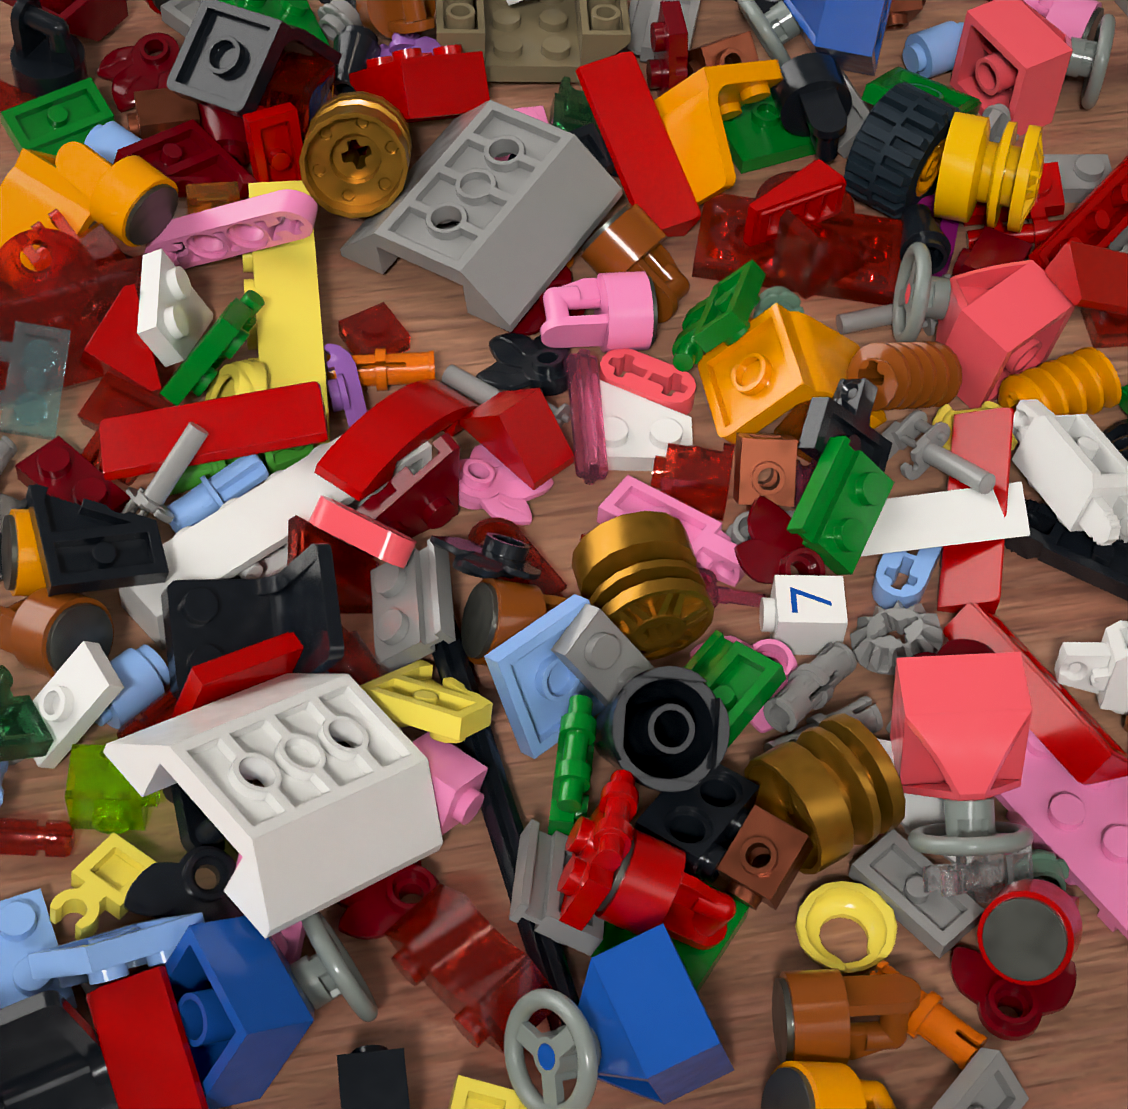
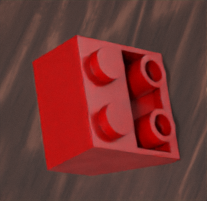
[349,44,490,123]

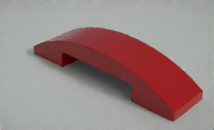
[314,379,479,502]

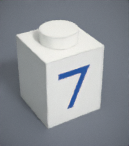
[759,575,848,655]

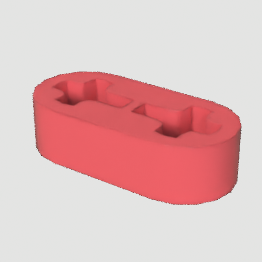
[599,349,696,415]
[308,495,417,569]

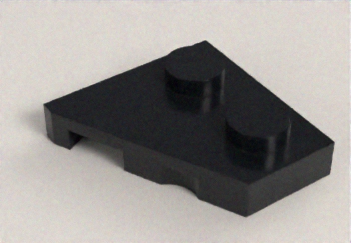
[26,484,169,597]

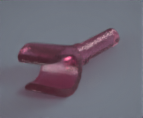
[698,568,766,609]

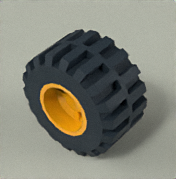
[844,82,961,222]

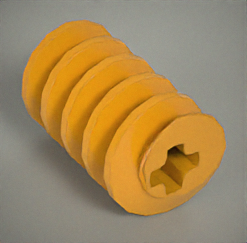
[998,347,1122,415]

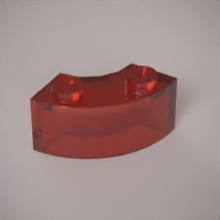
[383,883,553,1054]

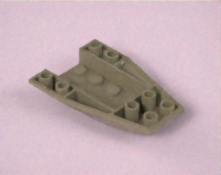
[435,0,631,82]

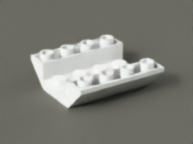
[103,673,443,939]

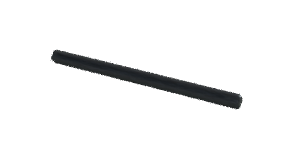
[432,616,579,1031]

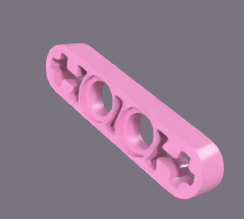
[145,189,318,269]

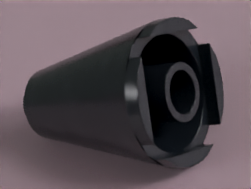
[594,666,730,792]

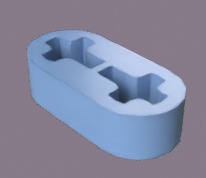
[871,547,942,610]

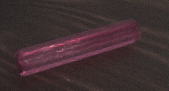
[566,348,608,485]

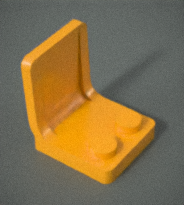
[654,59,783,206]
[0,148,94,303]
[698,303,887,445]

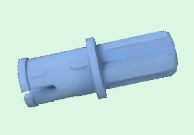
[167,454,269,533]

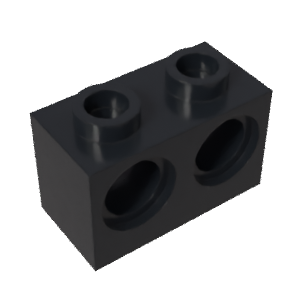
[634,764,760,883]

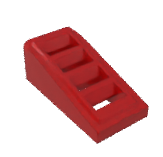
[743,159,847,247]

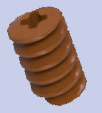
[847,341,962,411]

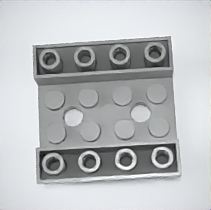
[340,100,622,332]

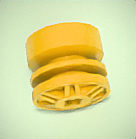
[934,112,1045,233]

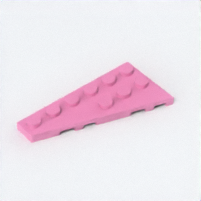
[995,729,1128,940]

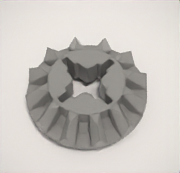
[850,600,943,675]

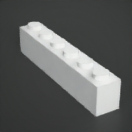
[119,436,432,650]

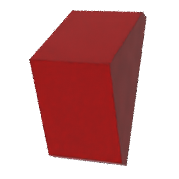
[80,284,162,401]
[460,388,574,490]

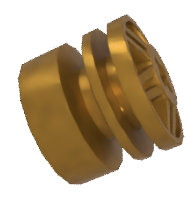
[299,91,412,218]
[571,511,714,661]
[744,713,906,874]

